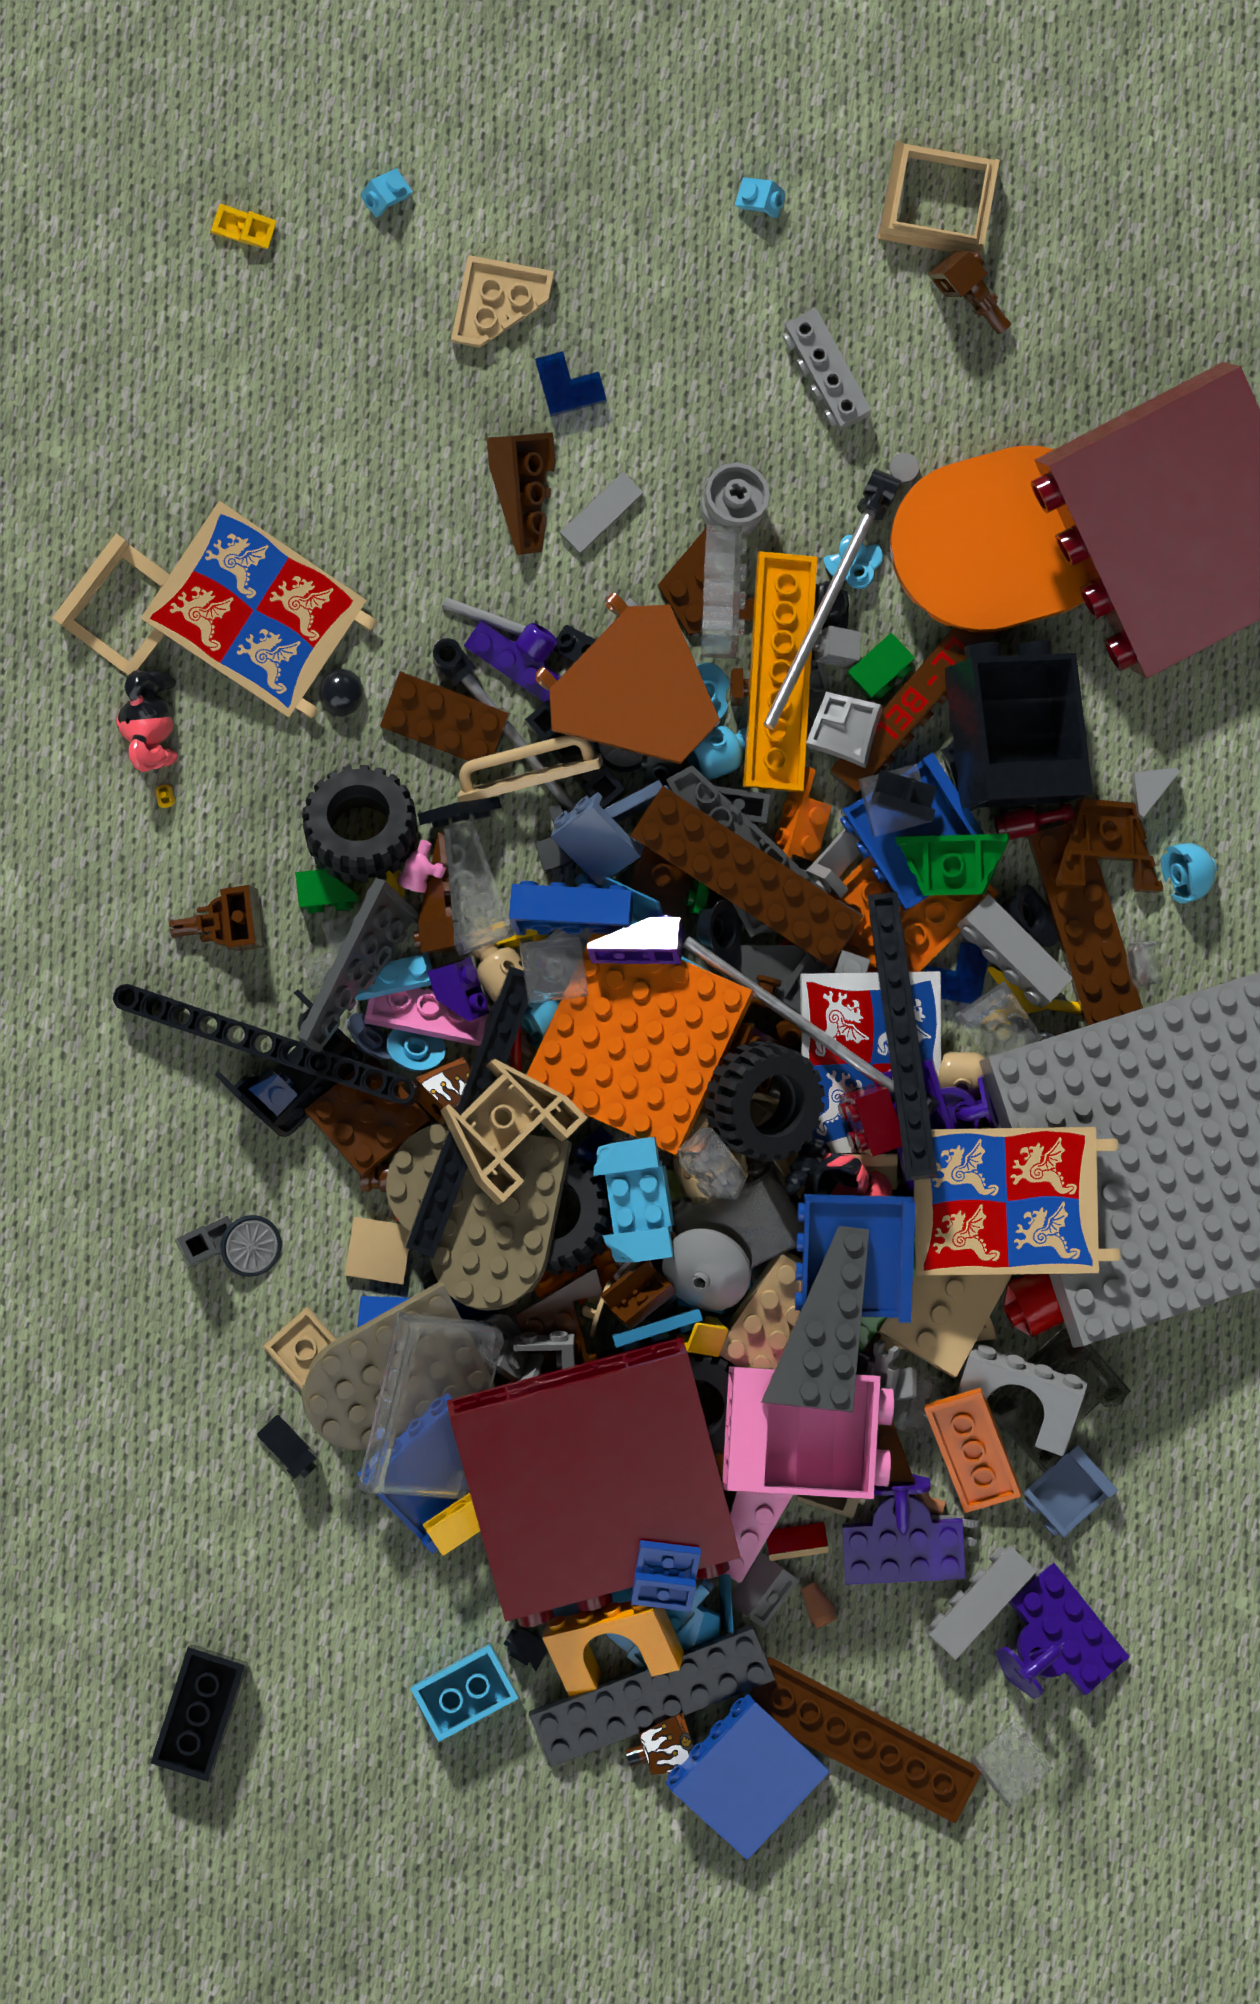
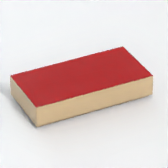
[766,1522,829,1561]

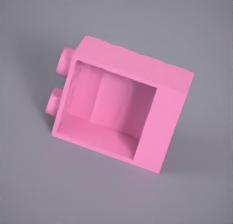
[722,1367,894,1499]

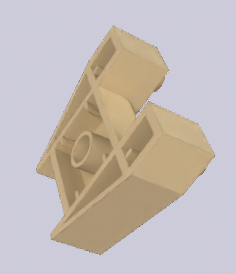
[441,1059,588,1205]

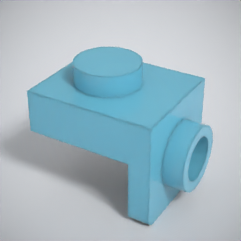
[361,168,413,218]
[735,177,785,218]

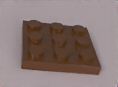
[304,1056,431,1178]

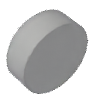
[889,453,919,483]

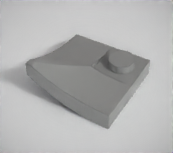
[806,692,883,768]

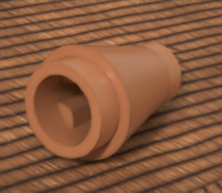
[800,1582,838,1629]

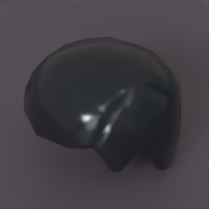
[319,668,364,717]

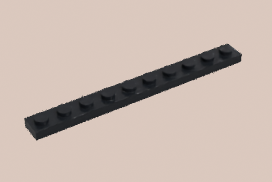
[867,892,937,1181]
[404,966,538,1258]

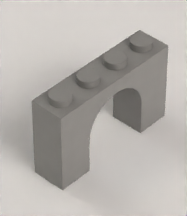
[956,1344,1088,1456]

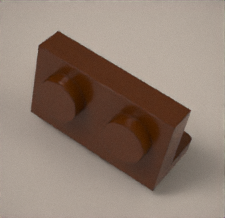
[601,1260,677,1330]

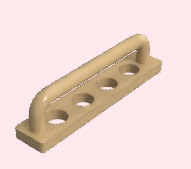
[457,735,603,802]

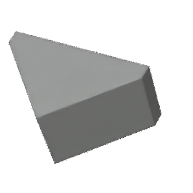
[1131,768,1180,820]

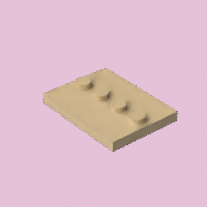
[877,1274,1012,1378]

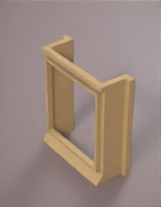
[878,140,1000,257]
[52,533,170,675]

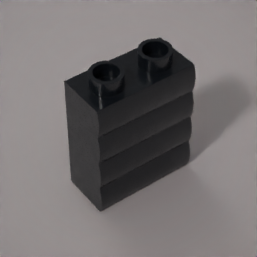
[945,640,1093,809]

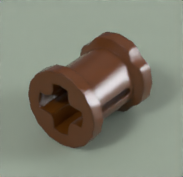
[750,975,782,1011]

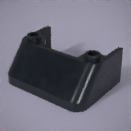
[215,989,363,1137]

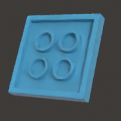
[612,1308,703,1351]

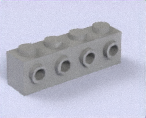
[782,308,872,432]
[957,894,1073,1009]
[927,1545,1037,1660]

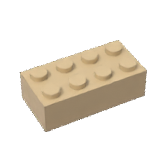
[720,1246,802,1369]

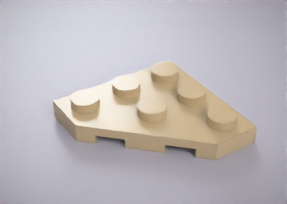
[451,255,554,348]

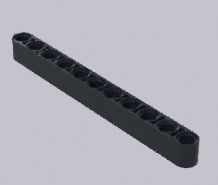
[113,984,421,1106]

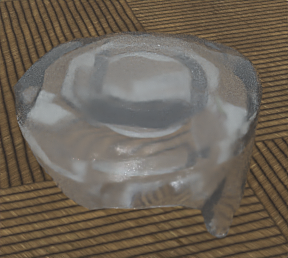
[1127,940,1163,989]

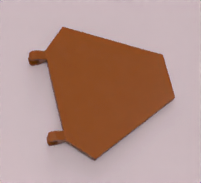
[535,593,720,764]

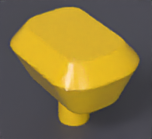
[155,784,175,808]

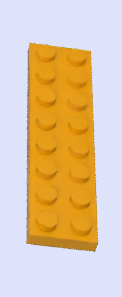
[743,551,817,792]

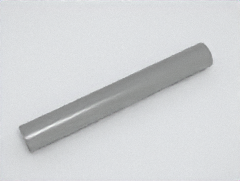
[442,597,526,636]

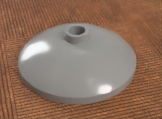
[662,1229,751,1311]

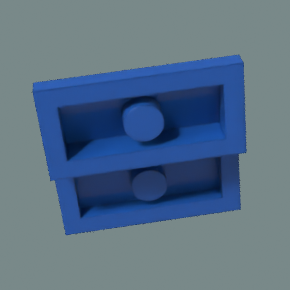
[631,1540,701,1612]

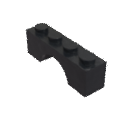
[525,700,625,809]

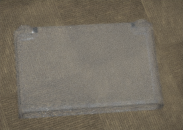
[358,1313,504,1500]

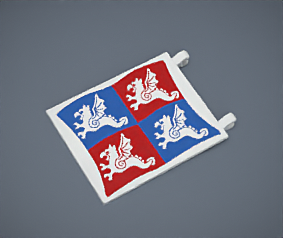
[800,971,941,1163]

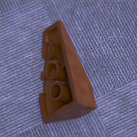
[487,432,555,555]
[414,831,458,954]

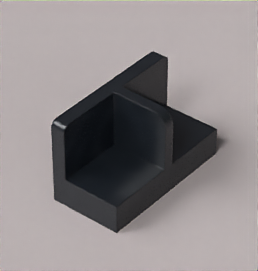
[870,770,936,821]

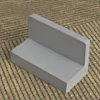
[731,1553,799,1628]

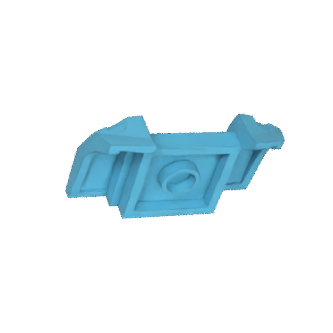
[594,1137,674,1262]

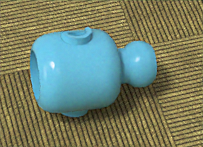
[687,726,747,780]

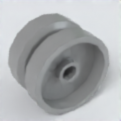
[699,462,770,538]

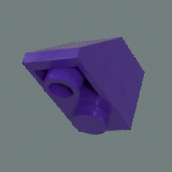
[427,957,490,1022]

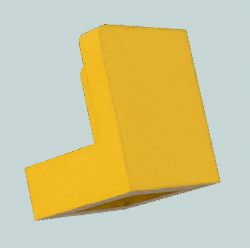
[677,1315,729,1357]

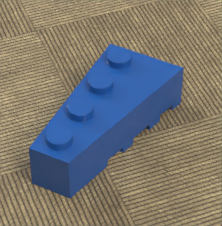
[509,881,634,935]

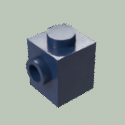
[248,1068,298,1116]

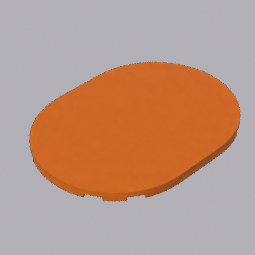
[890,445,1090,633]

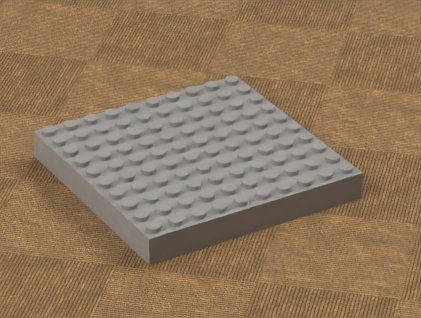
[979,972,1260,1348]

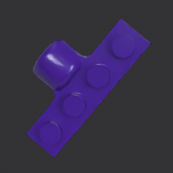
[464,621,561,703]

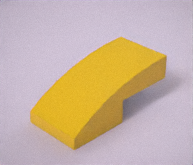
[210,203,277,249]

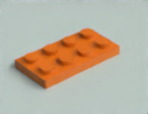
[924,1387,1022,1513]

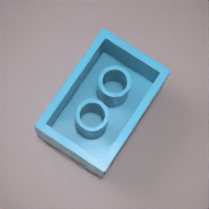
[410,1643,520,1742]

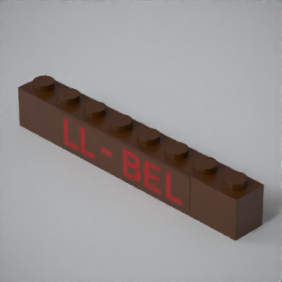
[829,627,1008,796]

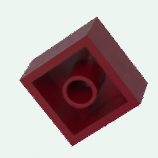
[838,1084,902,1157]

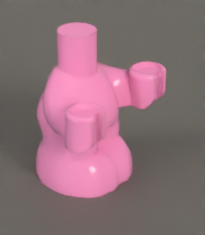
[397,840,446,893]

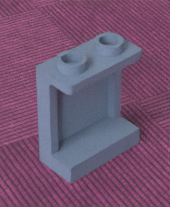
[604,780,671,823]
[550,792,645,886]
[1022,1445,1118,1538]

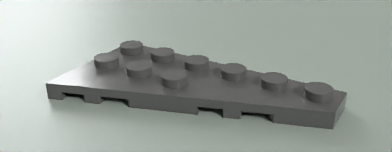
[297,878,420,1052]

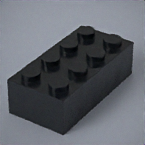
[150,1644,248,1782]

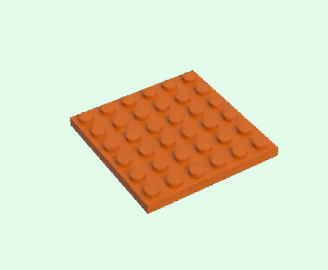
[526,933,756,1157]

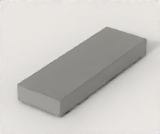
[560,472,643,554]

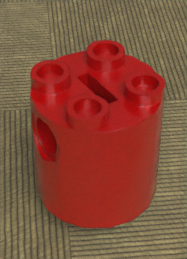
[1003,1274,1064,1338]

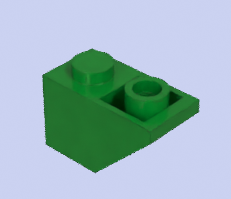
[295,869,360,914]

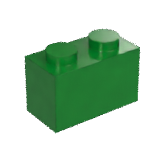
[846,632,915,701]

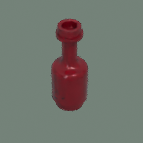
[994,803,1073,840]

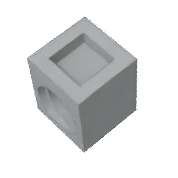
[813,626,861,667]

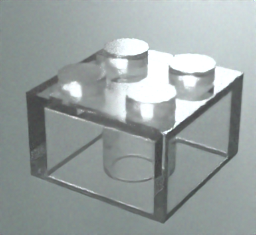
[955,981,1043,1058]

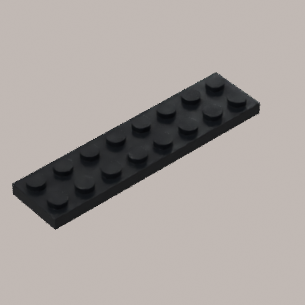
[529,1624,775,1767]

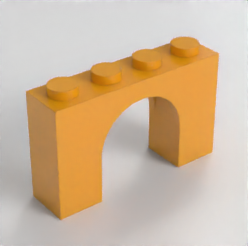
[542,1601,684,1697]

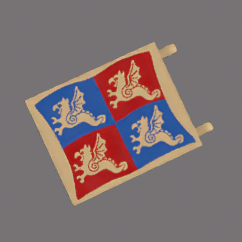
[140,501,377,719]
[914,1127,1121,1276]

